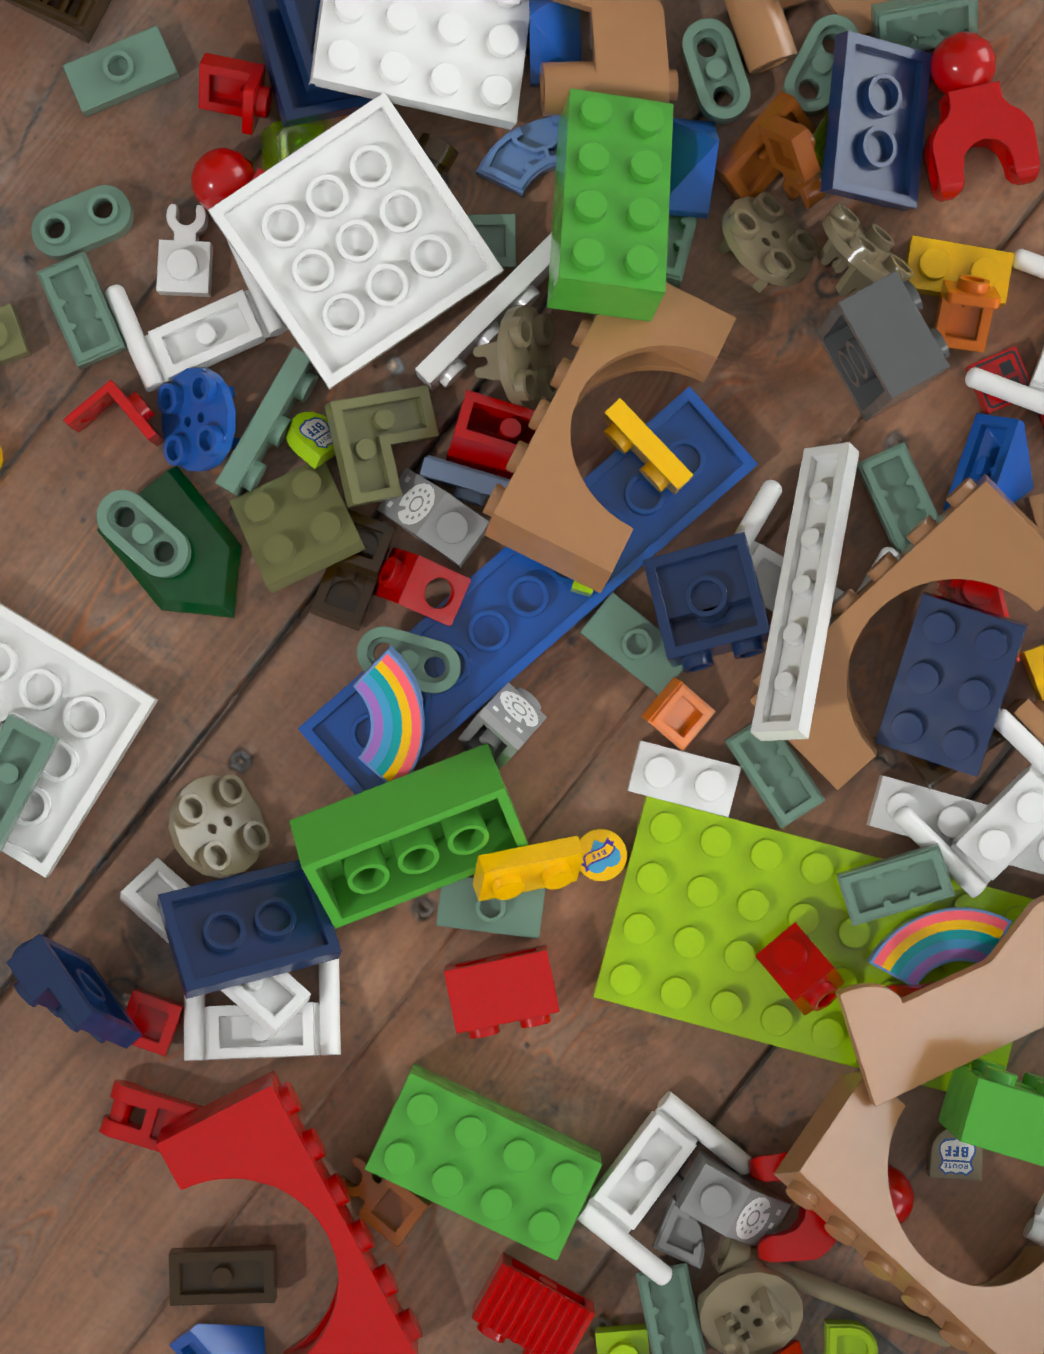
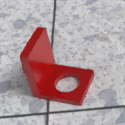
[63,379,164,446]
[373,547,471,626]

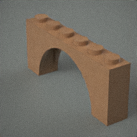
[483,282,737,593]
[749,474,1044,790]
[774,1071,1044,1354]

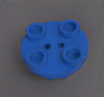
[157,368,241,471]

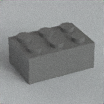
[816,271,950,422]

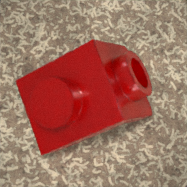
[198,53,273,135]
[755,922,844,1016]

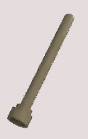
[716,1237,951,1347]

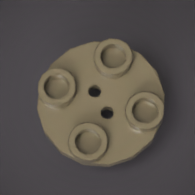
[717,192,819,294]
[818,203,914,297]
[473,304,558,410]
[169,774,270,878]
[697,1259,803,1354]

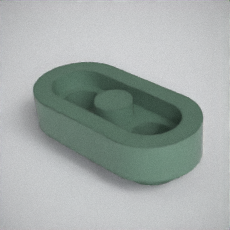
[782,14,859,117]
[681,18,750,124]
[31,185,134,261]
[96,490,191,578]
[357,626,461,694]

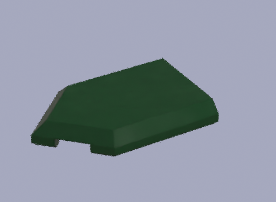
[97,466,243,618]

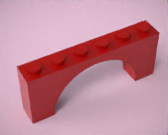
[156,1070,423,1354]

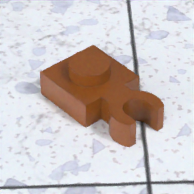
[758,114,825,209]
[341,1154,432,1248]

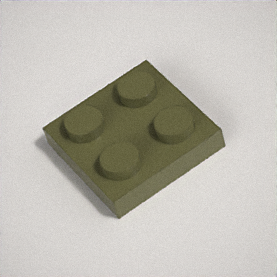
[229,462,366,594]

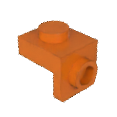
[933,275,1001,353]

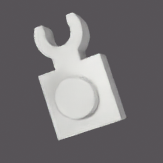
[156,204,213,297]

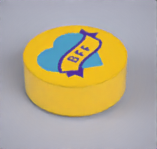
[579,828,627,881]

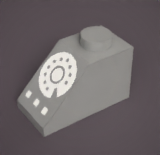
[377,468,489,569]
[458,682,547,770]
[675,1150,791,1247]

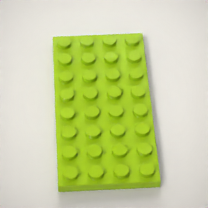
[593,795,1034,1092]

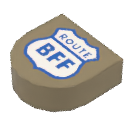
[926,1126,983,1181]

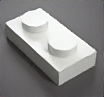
[627,740,741,817]

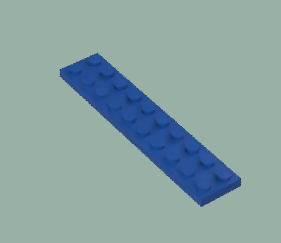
[298,386,758,795]

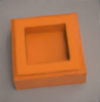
[641,677,716,751]

